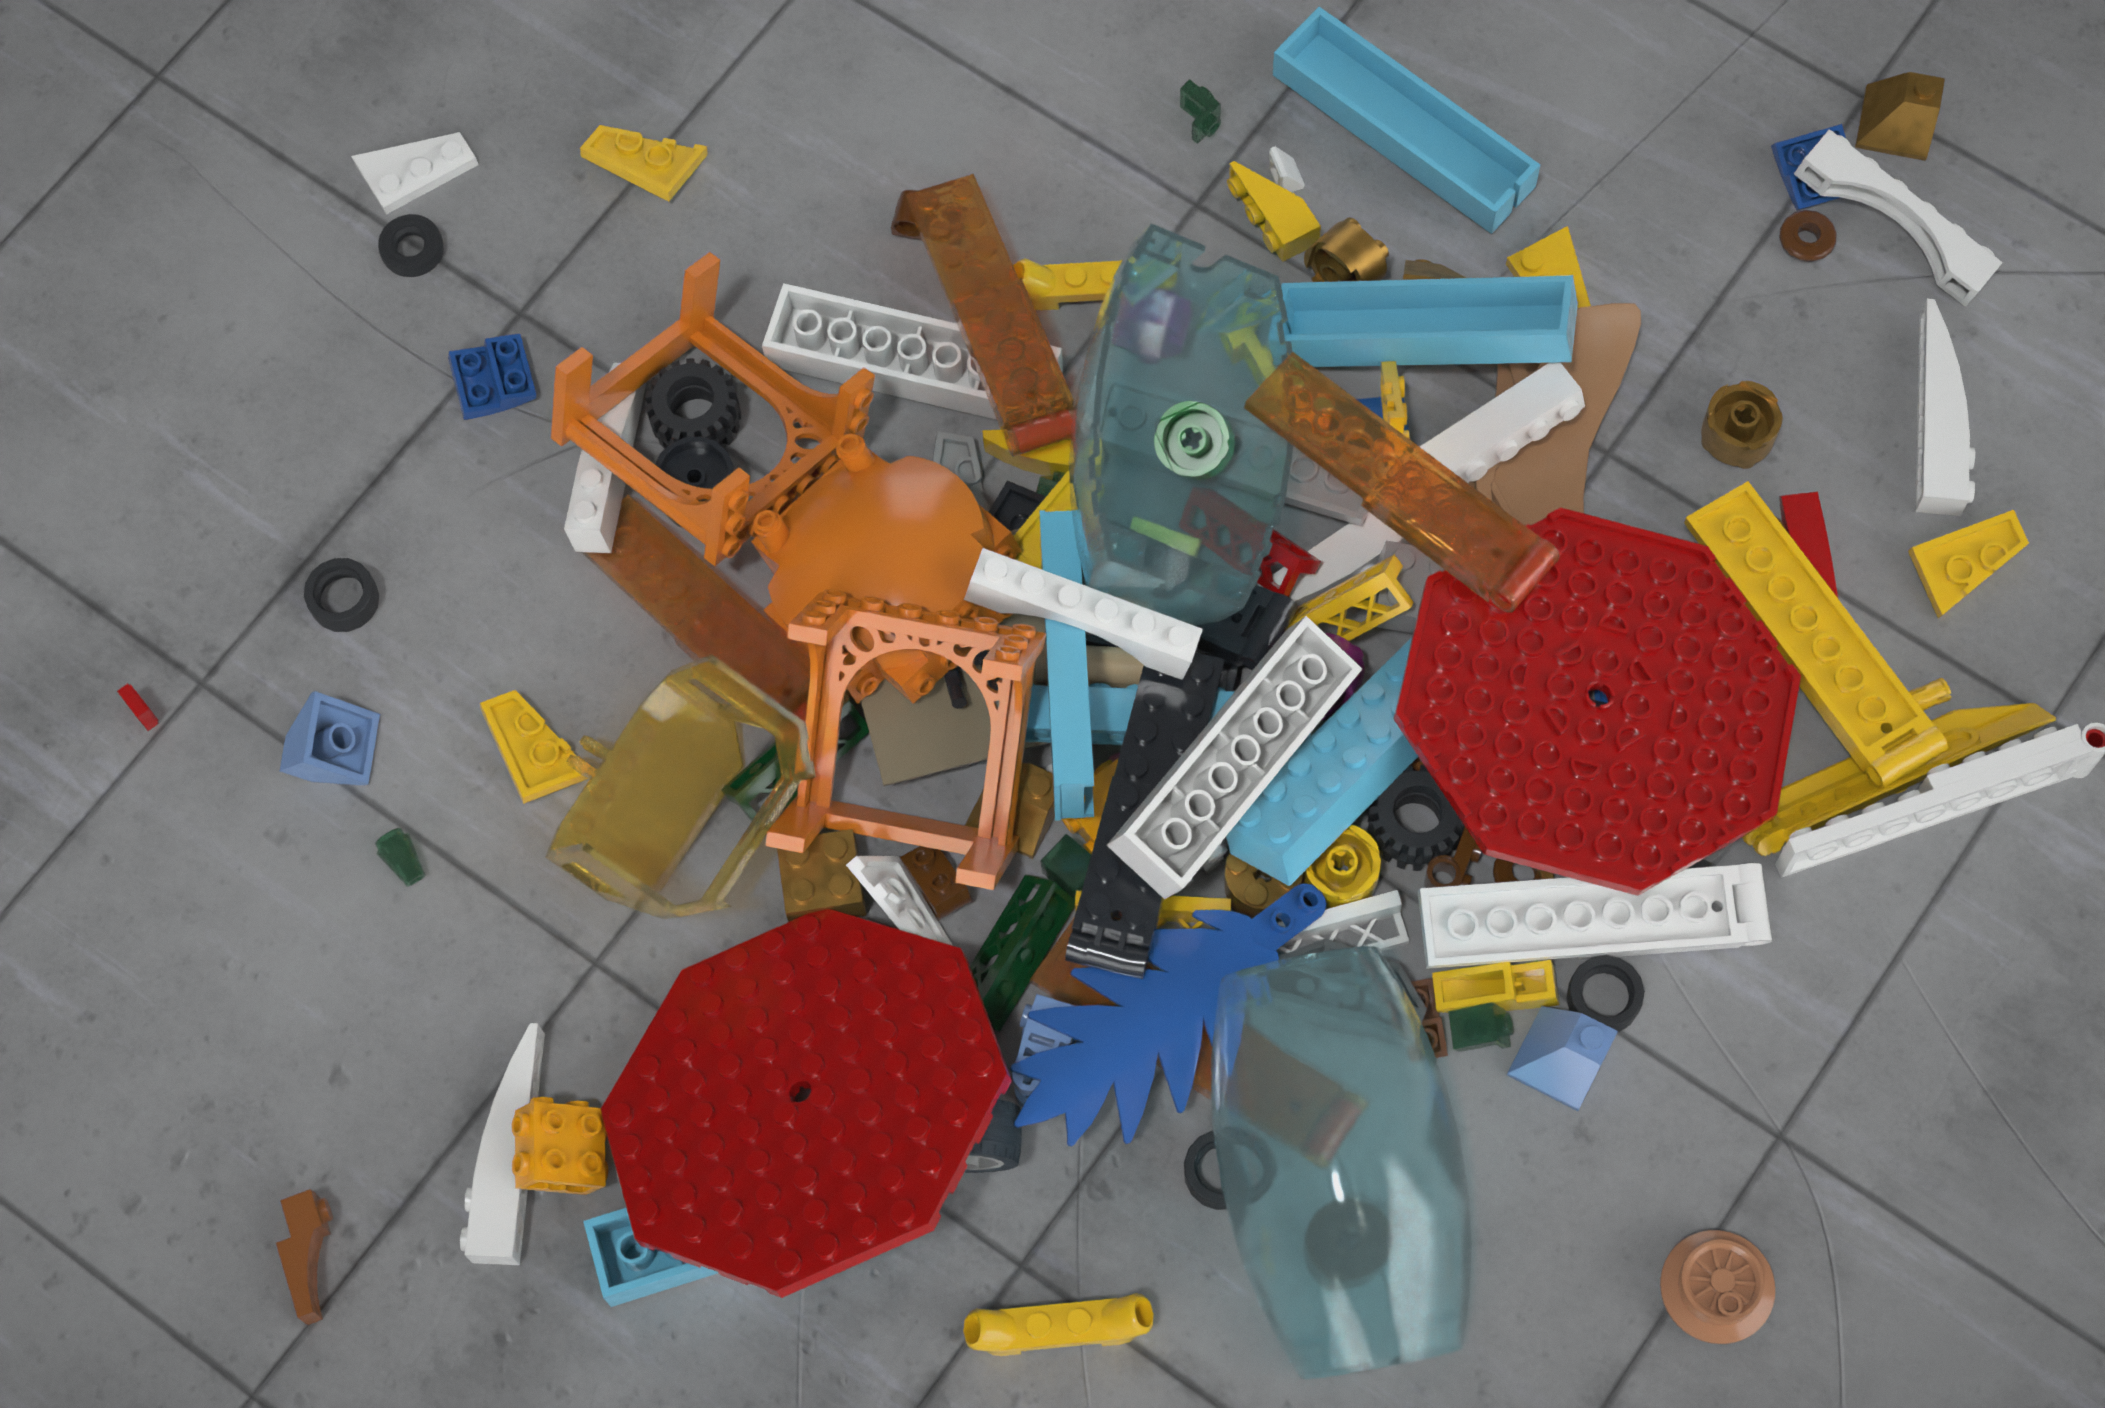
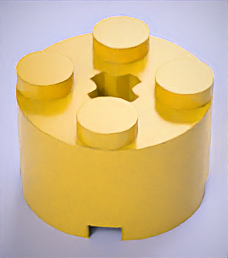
[1302,825,1381,909]

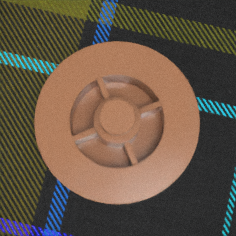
[1660,1230,1775,1344]

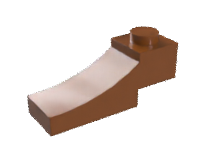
[276,1189,333,1325]

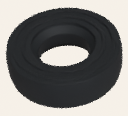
[378,214,444,277]

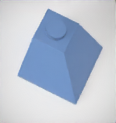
[279,691,380,786]
[1507,1006,1618,1111]

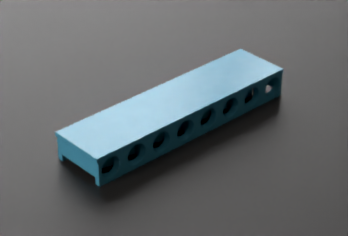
[1039,510,1094,821]

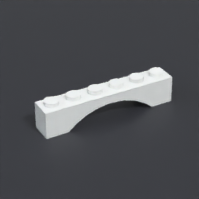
[1794,129,2003,307]
[964,548,1203,680]

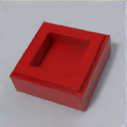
[117,683,159,731]

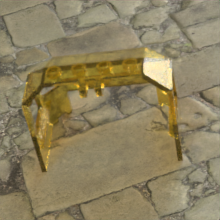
[545,654,816,919]

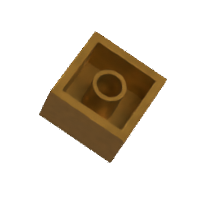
[777,829,867,922]

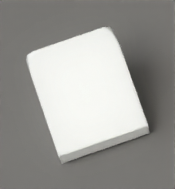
[1268,146,1305,192]

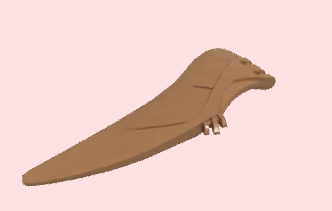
[1460,303,1641,547]

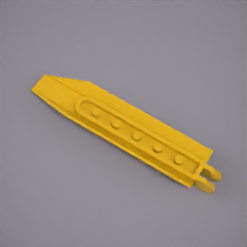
[1741,703,2056,857]

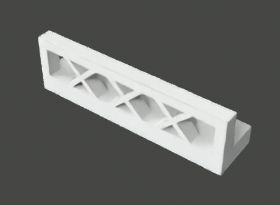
[1276,890,1409,954]

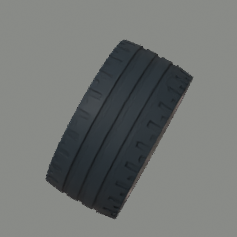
[965,1099,1022,1173]

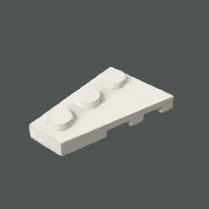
[351,132,479,215]
[846,856,953,946]

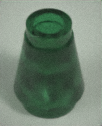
[375,828,426,887]

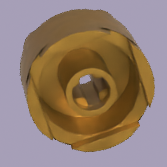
[1304,217,1389,282]
[1701,381,1783,469]
[1224,853,1303,921]

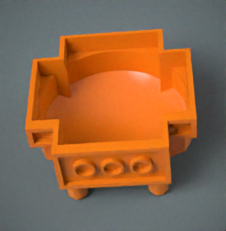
[751,434,1021,704]

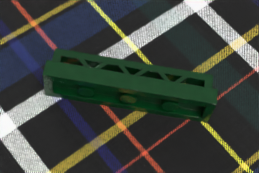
[721,696,869,830]
[970,874,1075,1032]

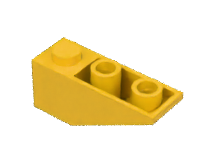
[1227,161,1321,262]

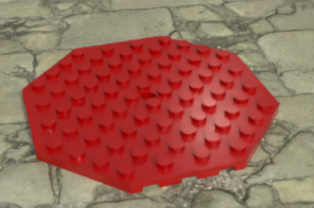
[1393,507,1801,896]
[600,909,1012,1298]

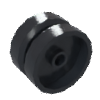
[655,437,735,527]

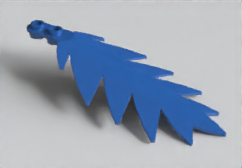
[1010,884,1326,1147]

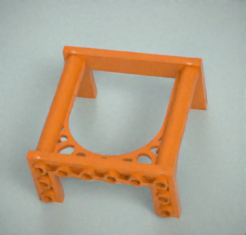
[551,252,875,566]
[766,589,1046,890]

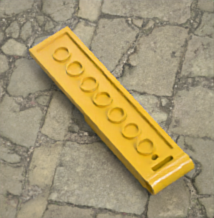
[1684,481,1948,789]

